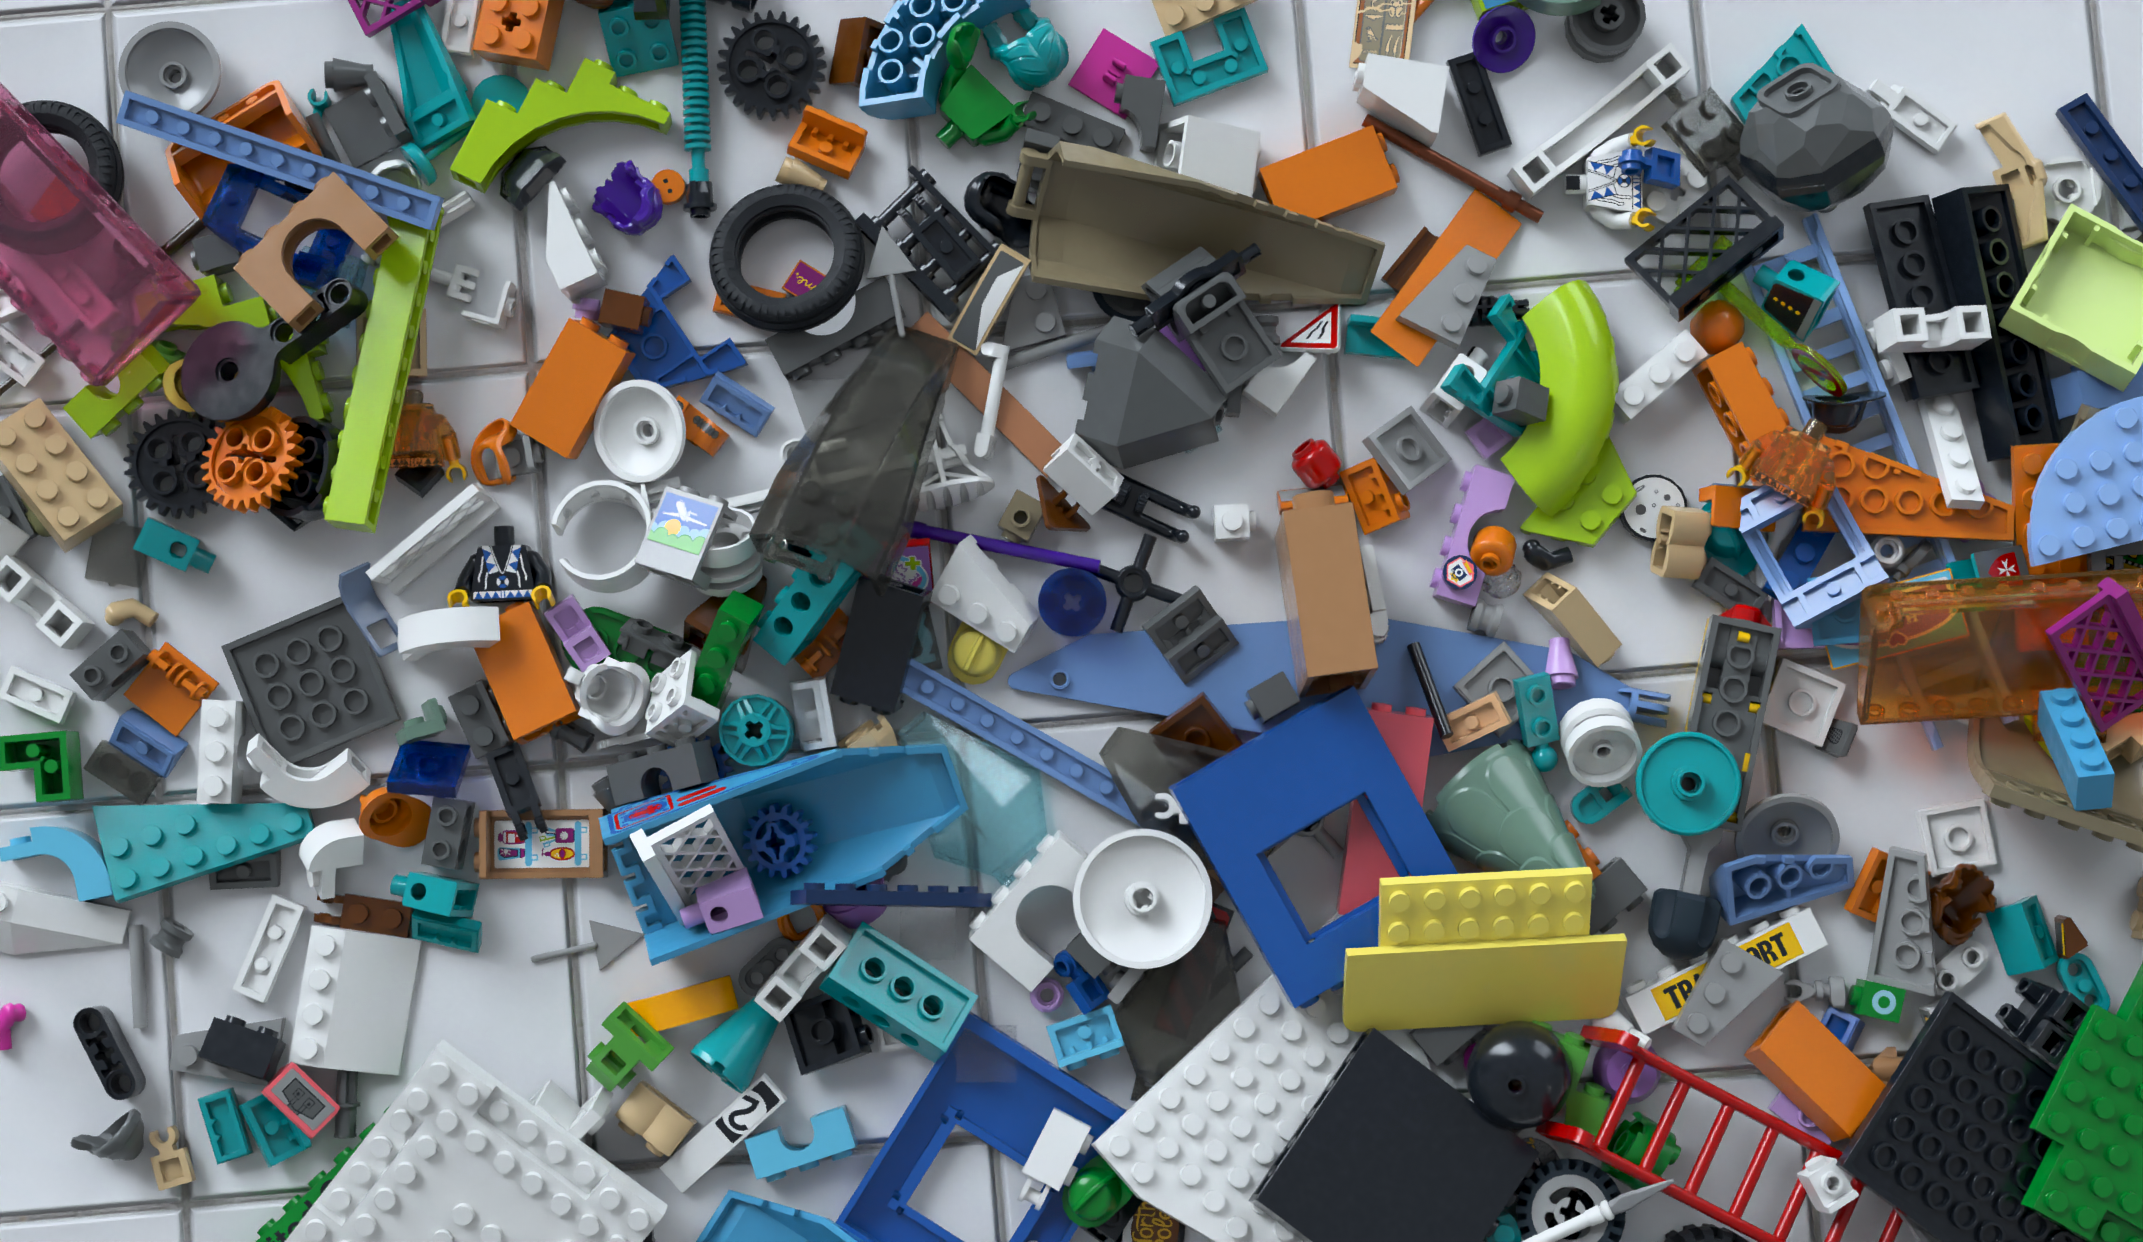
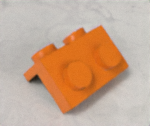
[787,105,868,180]

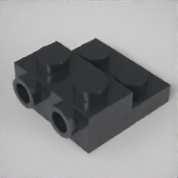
[784,993,874,1076]

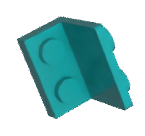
[598,0,679,77]

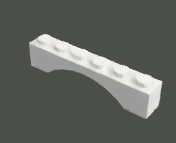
[1507,42,1692,202]

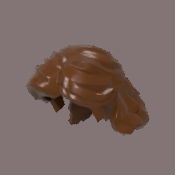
[1930,863,1997,946]

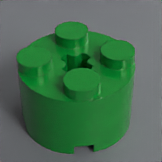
[1601,1112,1681,1190]

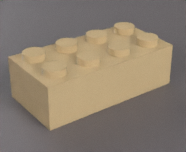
[0,398,123,553]

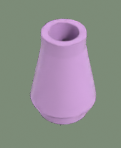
[1545,637,1579,690]

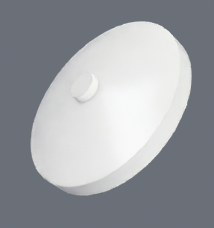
[1072,829,1213,969]

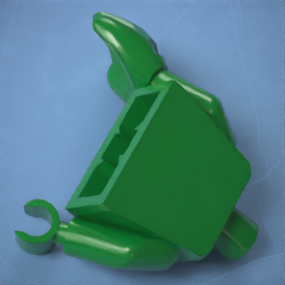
[935,22,1037,149]

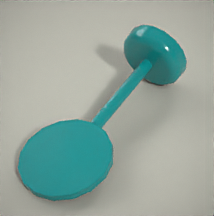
[400,75,529,186]

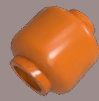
[1470,526,1517,576]

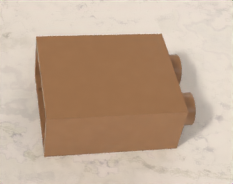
[1275,490,1378,698]

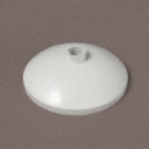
[594,379,686,483]

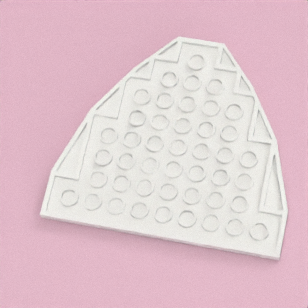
[1091,912,1430,1242]

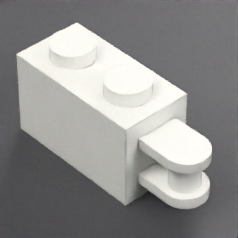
[1017,1107,1094,1211]

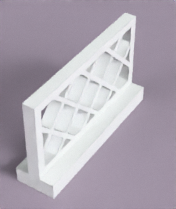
[365,482,502,596]
[629,804,745,926]

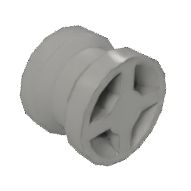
[1467,598,1504,638]

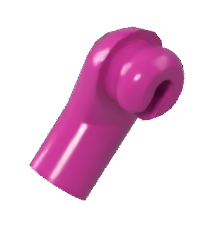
[0,1003,26,1050]

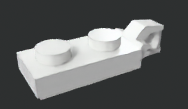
[1866,79,1958,155]

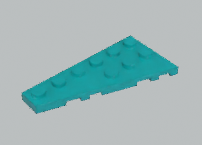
[92,803,315,904]

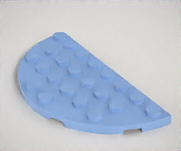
[2027,396,2143,567]

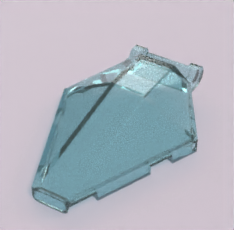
[898,711,1048,888]

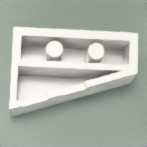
[931,534,1041,653]

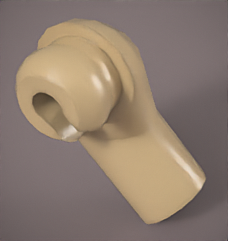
[105,598,159,628]

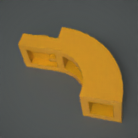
[618,975,738,1036]

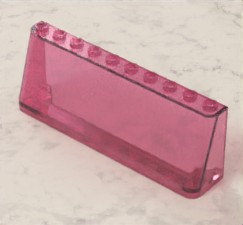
[0,82,201,386]

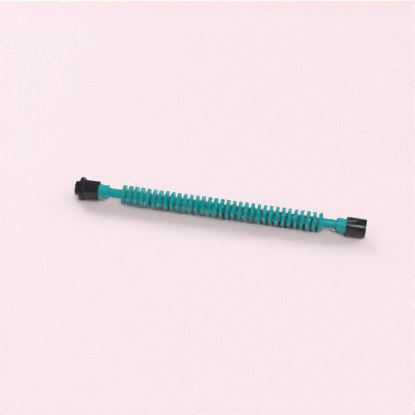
[679,0,717,219]

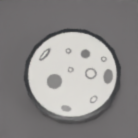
[1620,475,1687,542]

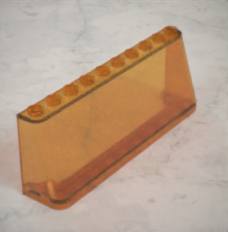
[1857,568,2143,725]

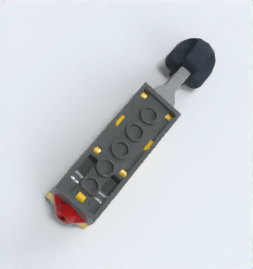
[1648,604,1782,960]

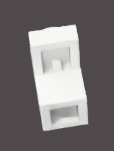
[298,818,364,900]

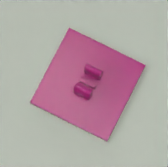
[1068,28,1158,120]

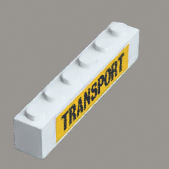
[1619,905,1829,1035]

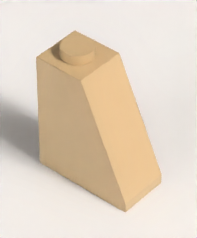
[1523,572,1622,668]

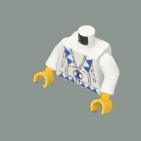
[1563,125,1657,232]

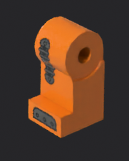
[676,395,729,457]

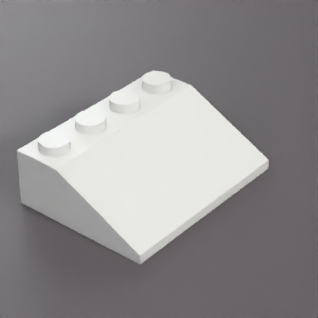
[288,924,422,1076]

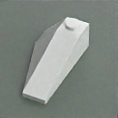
[0,881,132,955]

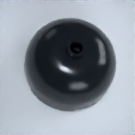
[262,416,341,521]
[1466,1021,1573,1129]

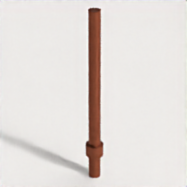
[1361,114,1544,223]

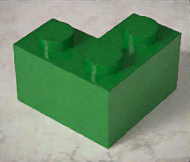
[0,730,84,803]

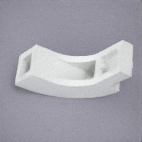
[397,606,500,661]
[246,733,371,809]

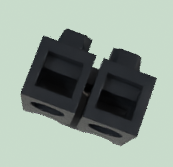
[1995,977,2089,1066]

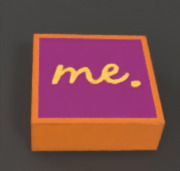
[782,260,826,297]

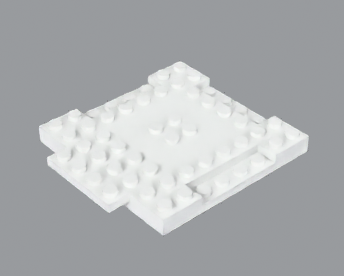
[284,1039,668,1242]

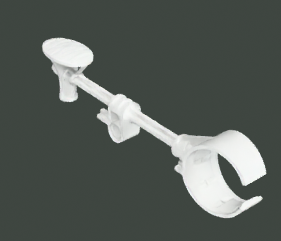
[551,413,995,593]

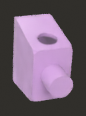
[679,867,764,934]

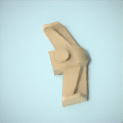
[1975,112,2049,250]

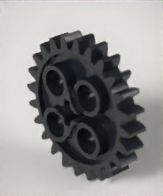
[717,10,827,121]
[123,409,238,519]

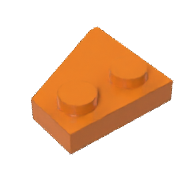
[1843,847,1931,923]

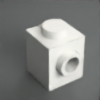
[1212,503,1256,543]

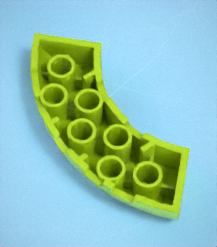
[1500,280,1619,517]

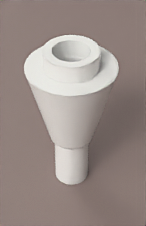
[1767,510,1802,559]
[1590,1009,1652,1050]

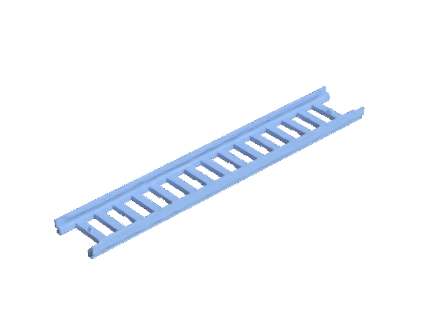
[1732,213,2019,751]

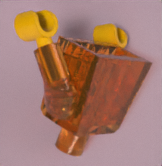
[389,389,468,483]
[1726,418,1836,529]

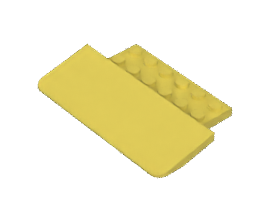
[1342,867,1627,1032]

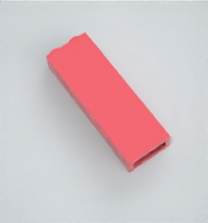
[1336,702,1434,915]

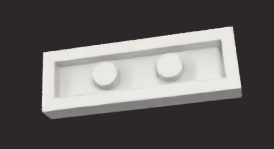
[232,894,307,1003]

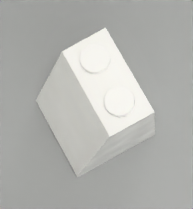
[1352,53,1449,148]
[1153,115,1261,197]

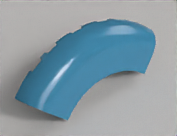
[859,0,1031,120]

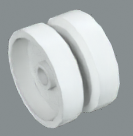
[1559,698,1643,787]

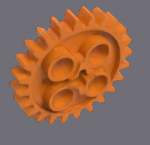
[201,406,305,514]

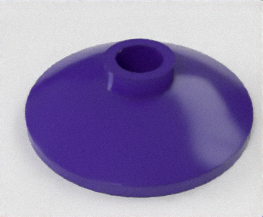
[1472,5,1536,73]

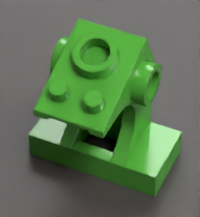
[585,1001,674,1092]

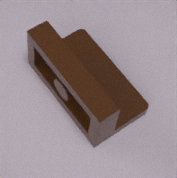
[829,17,885,88]

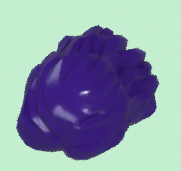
[591,160,663,236]

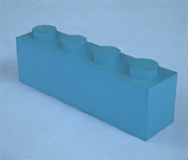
[2037,688,2115,811]

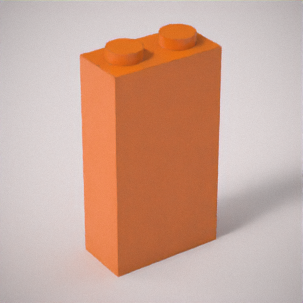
[1257,125,1400,221]
[510,316,636,459]
[474,601,582,745]
[1744,1000,1886,1142]

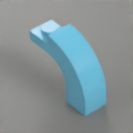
[0,826,114,902]

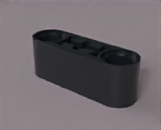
[73,1006,146,1100]

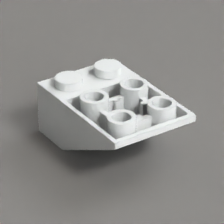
[546,181,609,302]

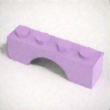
[1429,464,1515,609]

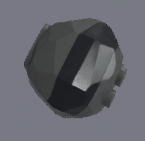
[1740,63,1894,213]

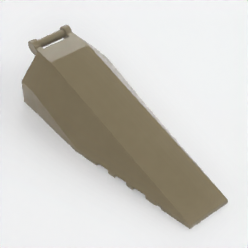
[1006,141,1385,305]

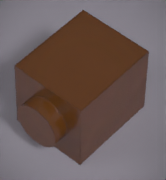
[598,288,653,335]

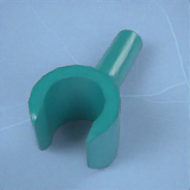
[308,88,331,131]

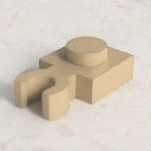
[149,1125,196,1191]

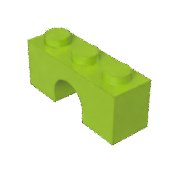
[63,337,170,439]

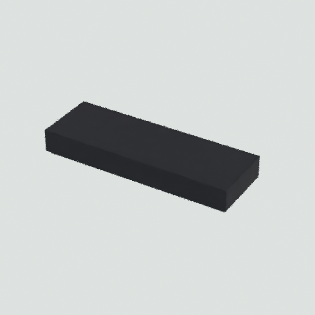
[1446,52,1512,157]

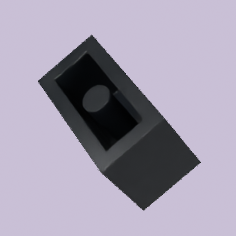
[198,1015,286,1082]

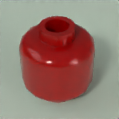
[1291,438,1342,489]

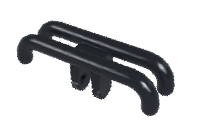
[1101,472,1201,544]

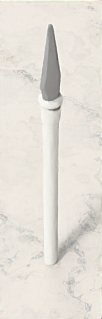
[1521,1178,1675,1242]

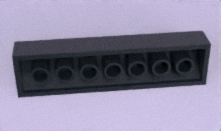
[1931,184,2063,462]

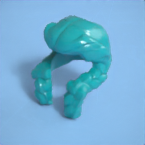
[982,8,1069,91]

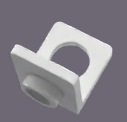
[461,280,517,330]

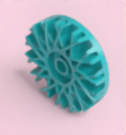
[1635,732,1742,836]

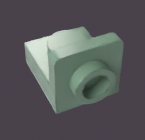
[395,698,447,747]

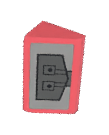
[261,1062,341,1139]

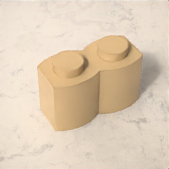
[1650,505,1712,580]
[615,1080,697,1158]

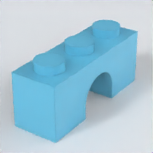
[744,1104,858,1183]

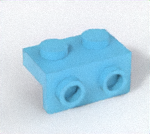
[1046,1004,1125,1071]

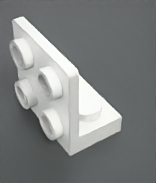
[645,649,720,747]

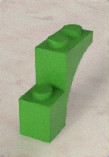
[1532,1020,1611,1140]

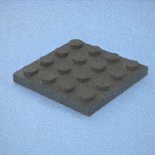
[221,597,402,764]

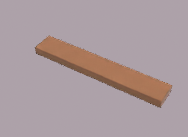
[905,311,1062,478]

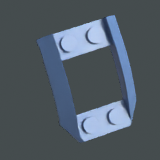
[1739,469,1890,629]

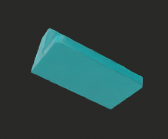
[1344,314,1408,361]
[1986,895,2059,976]

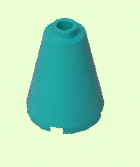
[690,997,779,1094]

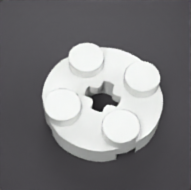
[2044,156,2102,224]
[1642,158,1709,226]

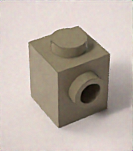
[998,489,1043,544]

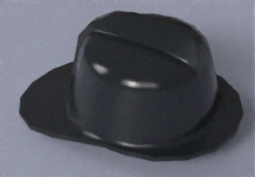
[1803,391,1886,434]

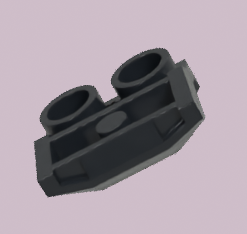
[500,146,567,212]

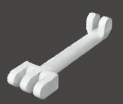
[360,252,480,303]
[974,342,1010,461]

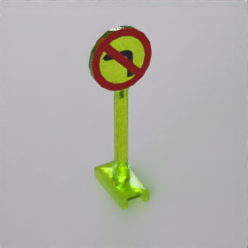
[1673,235,1847,397]

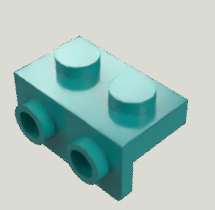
[239,1094,312,1168]

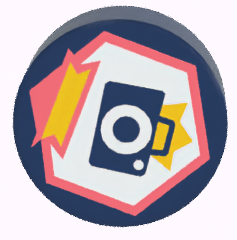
[1442,555,1477,590]

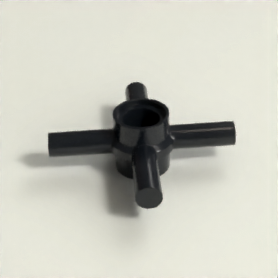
[1083,533,1183,633]

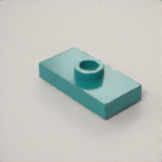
[412,909,482,953]
[198,1087,254,1165]

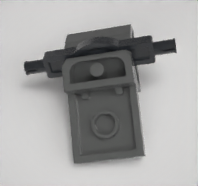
[1129,243,1281,396]

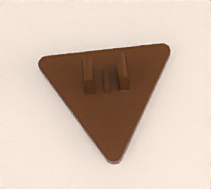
[1036,475,1091,532]

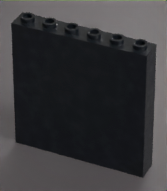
[1249,1028,1540,1242]

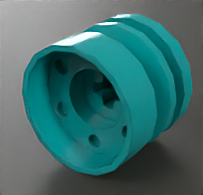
[718,694,796,767]

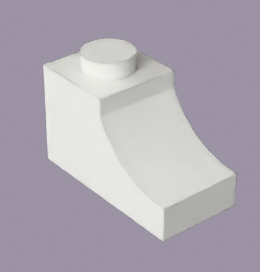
[1242,351,1317,418]

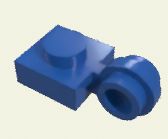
[1618,147,1681,190]
[1054,950,1110,1015]

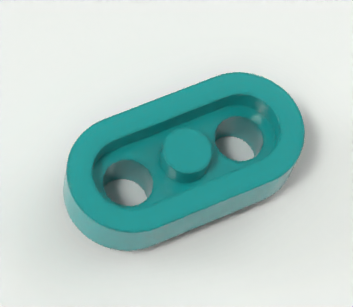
[2056,953,2110,1015]

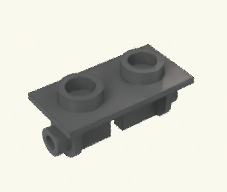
[617,618,692,669]

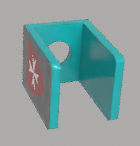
[1946,545,2033,606]

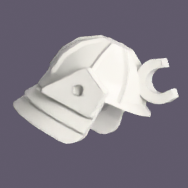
[563,656,651,736]

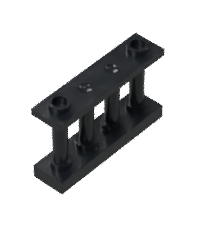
[855,165,1000,323]

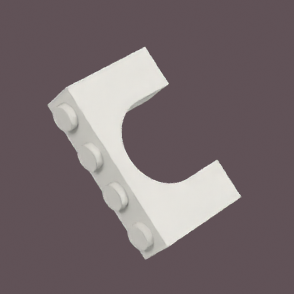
[968,830,1088,992]

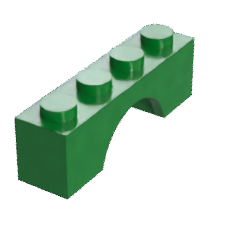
[691,590,765,710]

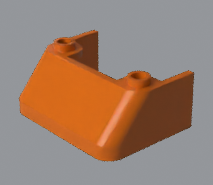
[165,80,322,227]

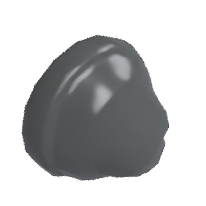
[70,1109,144,1161]

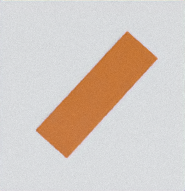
[1371,189,1522,367]

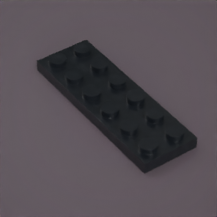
[1863,194,1980,401]

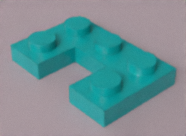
[1150,7,1268,107]

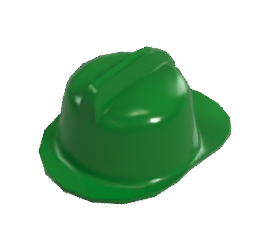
[1062,1154,1134,1228]

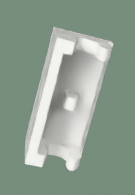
[1043,433,1124,515]
[789,675,838,751]

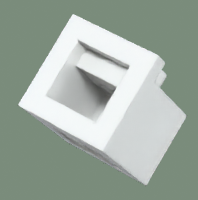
[1796,1155,1859,1214]

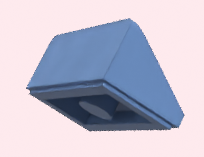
[109,708,188,778]

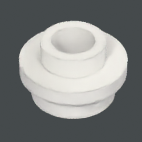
[1870,535,1905,568]

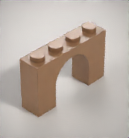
[233,171,399,333]

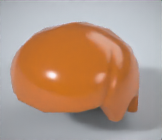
[1690,299,1745,355]

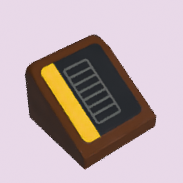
[2054,915,2088,959]

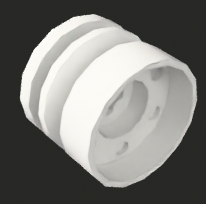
[695,507,763,597]

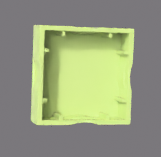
[1999,203,2143,392]

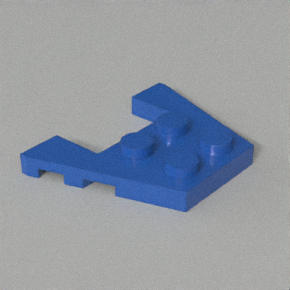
[607,254,748,389]

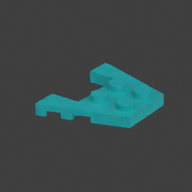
[1440,294,1540,437]

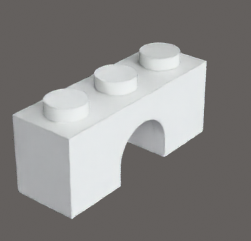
[1873,305,1992,354]
[1613,329,1708,425]
[0,555,96,650]
[196,699,247,804]
[754,914,851,1022]

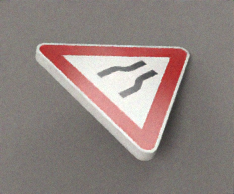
[1279,304,1341,355]

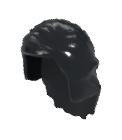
[963,171,1034,248]

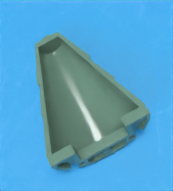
[1425,739,1597,903]

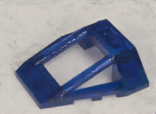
[202,164,354,291]

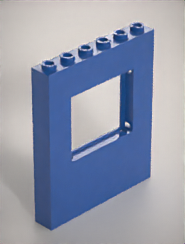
[1168,685,1458,1009]
[835,1011,1127,1242]

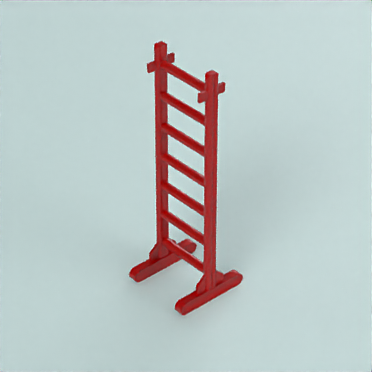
[1535,1025,1903,1242]

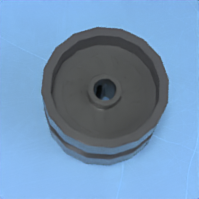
[1564,0,1646,63]

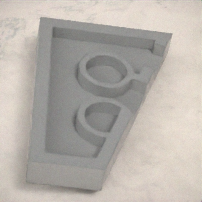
[169,1018,286,1086]

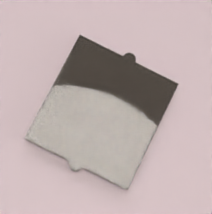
[84,521,147,588]

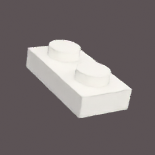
[0,666,77,724]

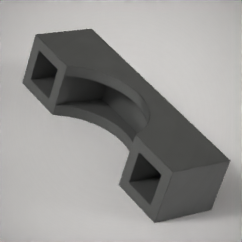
[765,276,906,381]

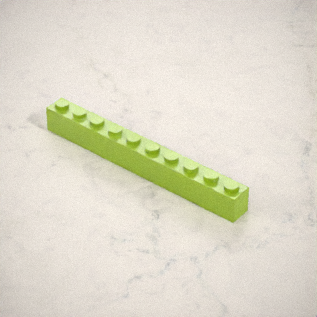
[323,207,444,533]

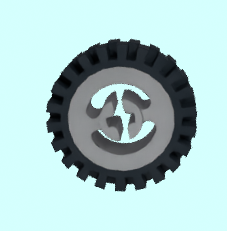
[1516,1158,1626,1242]

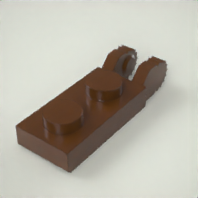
[313,893,414,938]

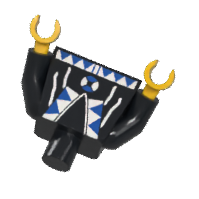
[447,526,556,609]

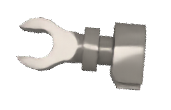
[1784,977,1845,1008]

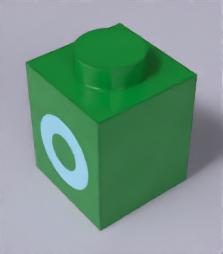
[1848,979,1906,1023]

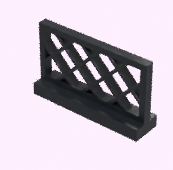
[1624,175,1784,323]

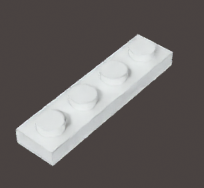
[1918,395,1985,510]

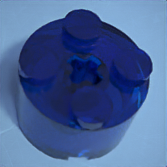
[1038,568,1107,639]

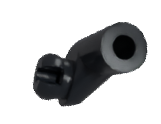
[1522,539,1573,571]

